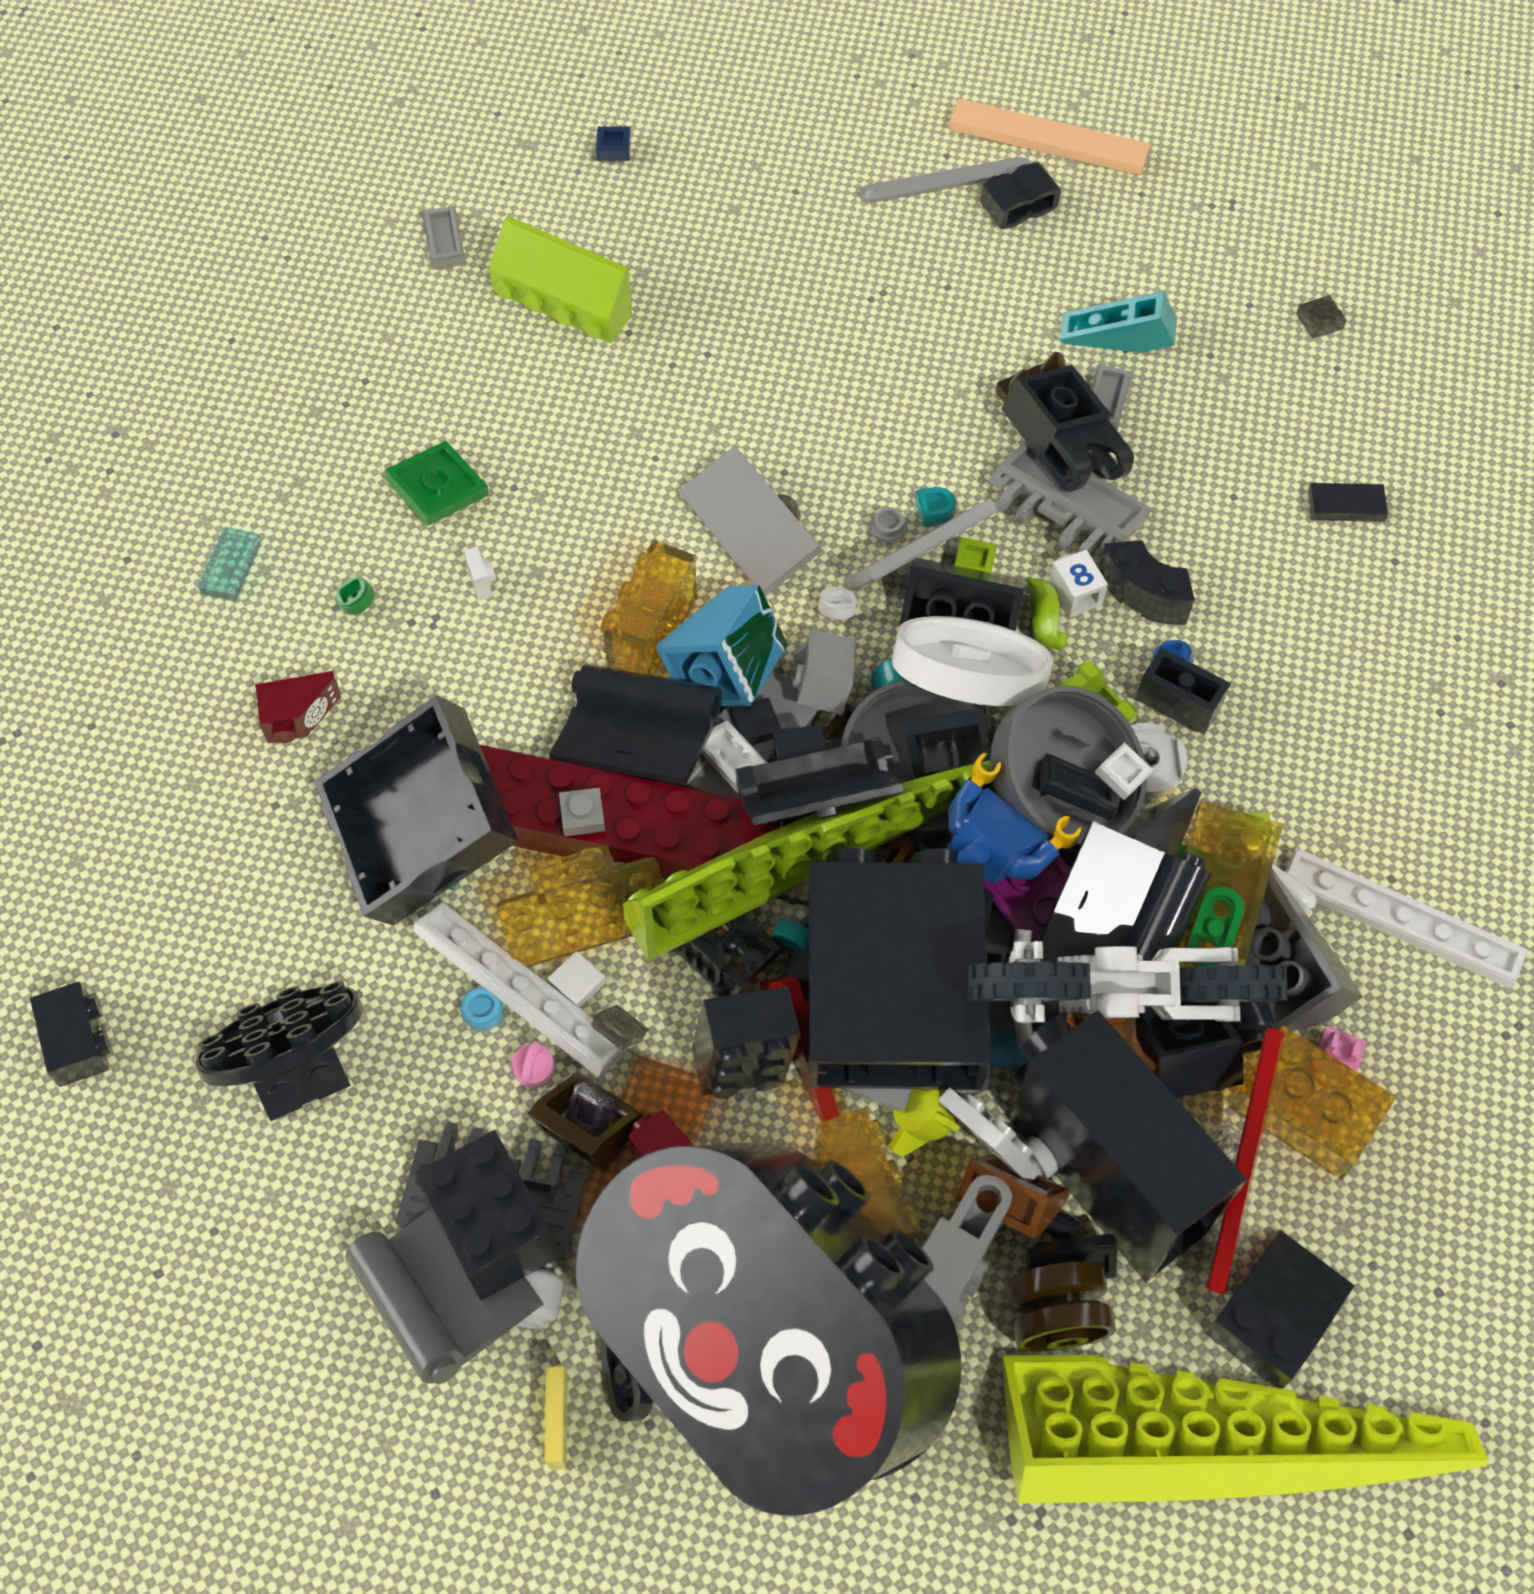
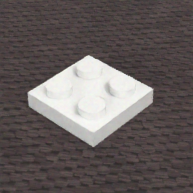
[938,1087,1041,1183]

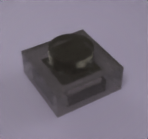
[1296,295,1347,339]

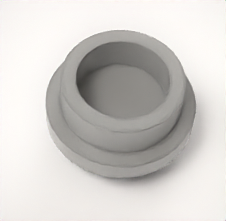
[870,507,907,543]

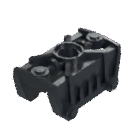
[669,914,784,998]

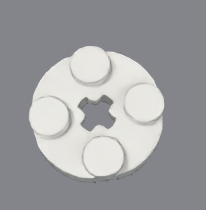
[1131,723,1187,799]

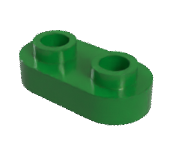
[1186,887,1244,966]

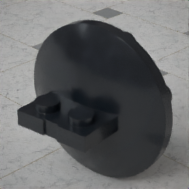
[195,981,364,1122]

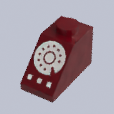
[255,671,341,744]

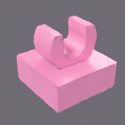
[1310,1026,1367,1084]

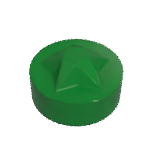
[335,577,375,615]

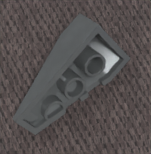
[1228,855,1363,1034]

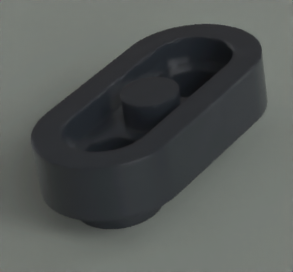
[600,1341,653,1422]

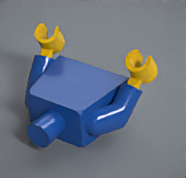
[948,753,1081,883]

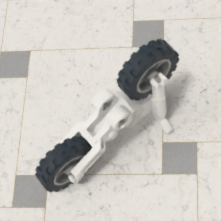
[968,929,1288,1048]

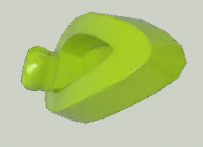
[1027,577,1068,651]

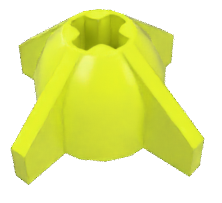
[887,1089,961,1157]

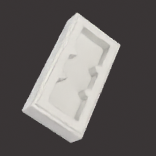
[701,720,767,793]

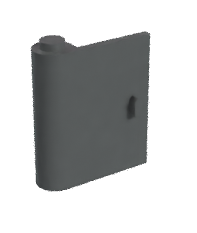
[345,1208,544,1384]

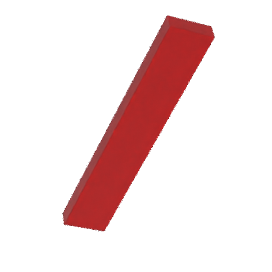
[1207,1028,1285,1295]

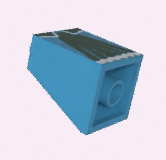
[655,585,788,706]

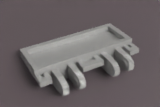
[989,441,1152,556]

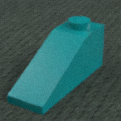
[1060,291,1177,352]

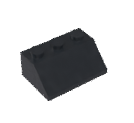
[899,558,1026,631]

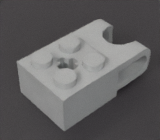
[922,1175,1012,1328]

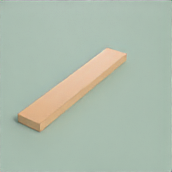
[949,99,1150,176]

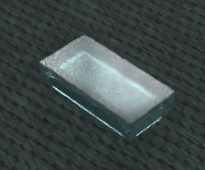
[198,527,262,602]

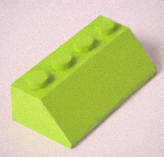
[489,215,632,344]

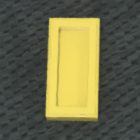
[544,1366,568,1470]

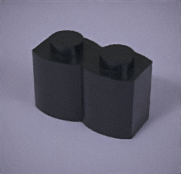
[980,162,1061,229]

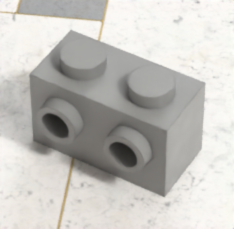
[792,628,855,715]

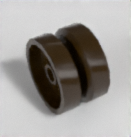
[1005,1261,1117,1352]

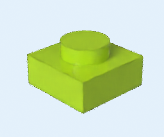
[954,537,998,573]

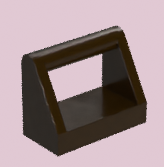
[527,1072,644,1172]

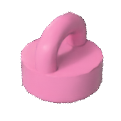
[511,1041,555,1088]

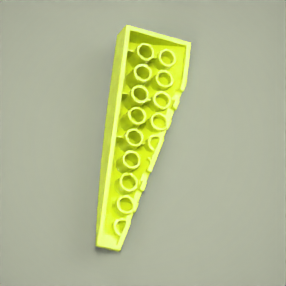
[1002,1355,1489,1504]

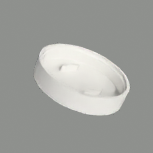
[892,616,1054,706]

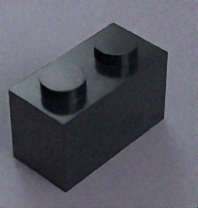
[1136,647,1231,735]
[30,981,112,1087]

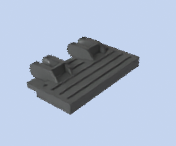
[395,1122,588,1262]

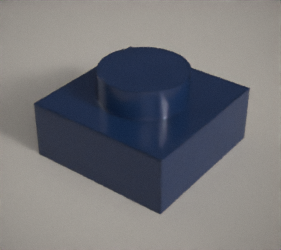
[596,126,631,161]

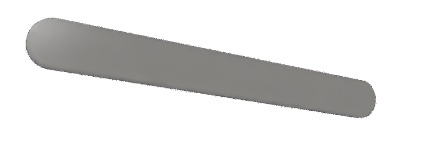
[859,157,1030,203]

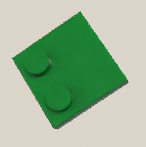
[385,441,488,526]

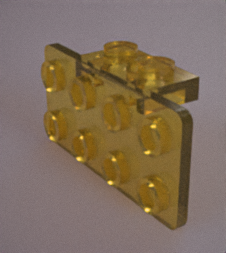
[496,845,663,968]

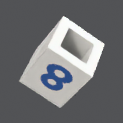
[1049,550,1108,618]

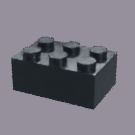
[691,986,801,1098]
[415,1129,562,1301]

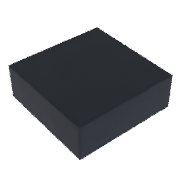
[732,698,781,745]

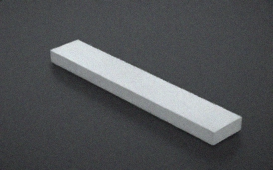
[1285,848,1528,989]
[413,902,628,1078]

